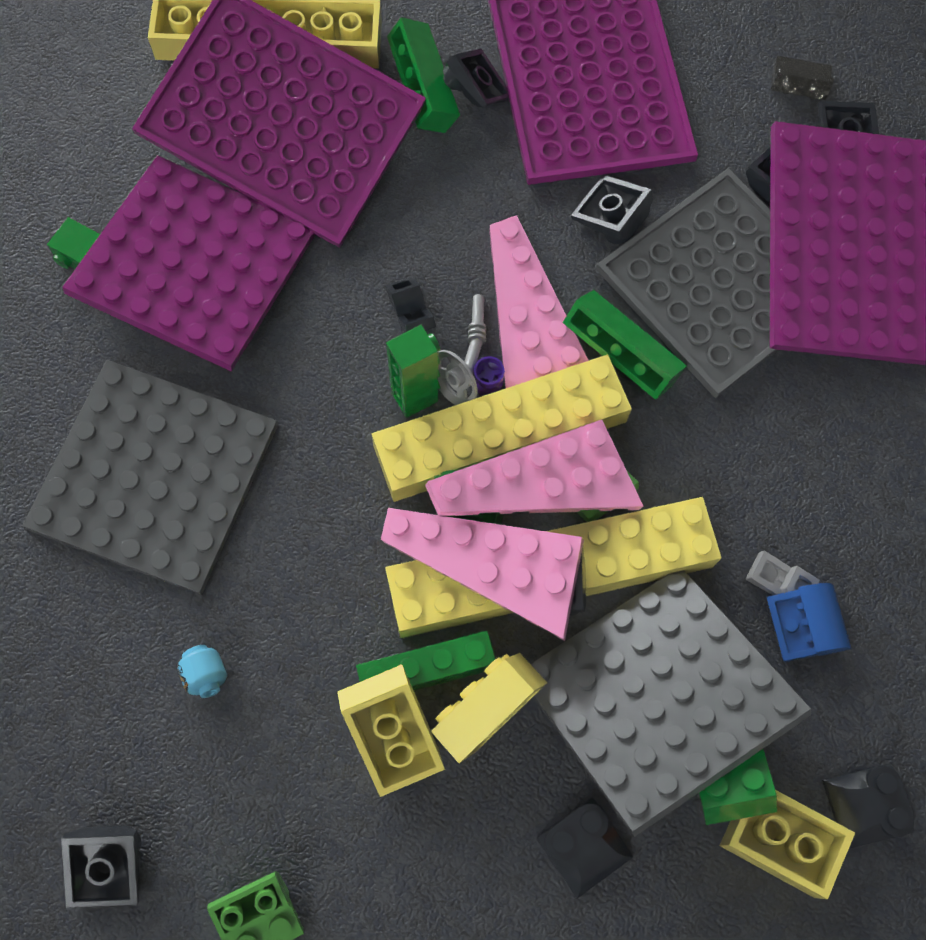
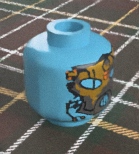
[177,645,227,698]

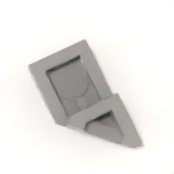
[745,551,820,595]

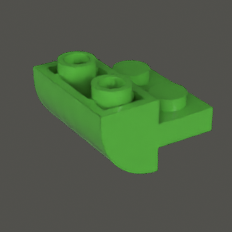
[207,871,304,940]

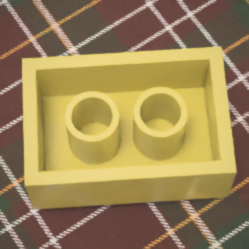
[431,653,547,763]
[338,665,445,797]
[719,790,855,899]

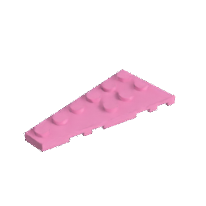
[489,215,589,389]
[425,420,643,516]
[381,508,584,641]

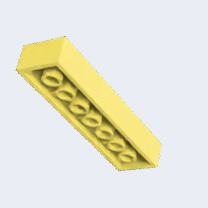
[148,0,382,68]
[371,354,632,502]

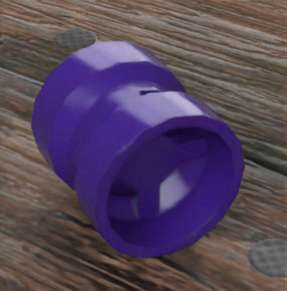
[473,356,505,396]

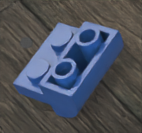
[767,583,852,662]

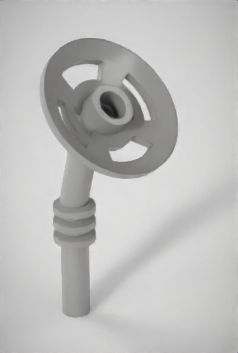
[438,294,486,405]

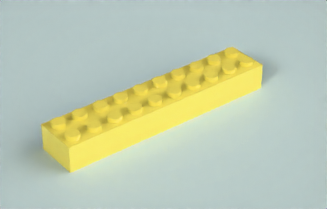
[385,497,722,638]

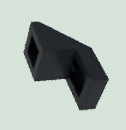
[385,276,436,332]

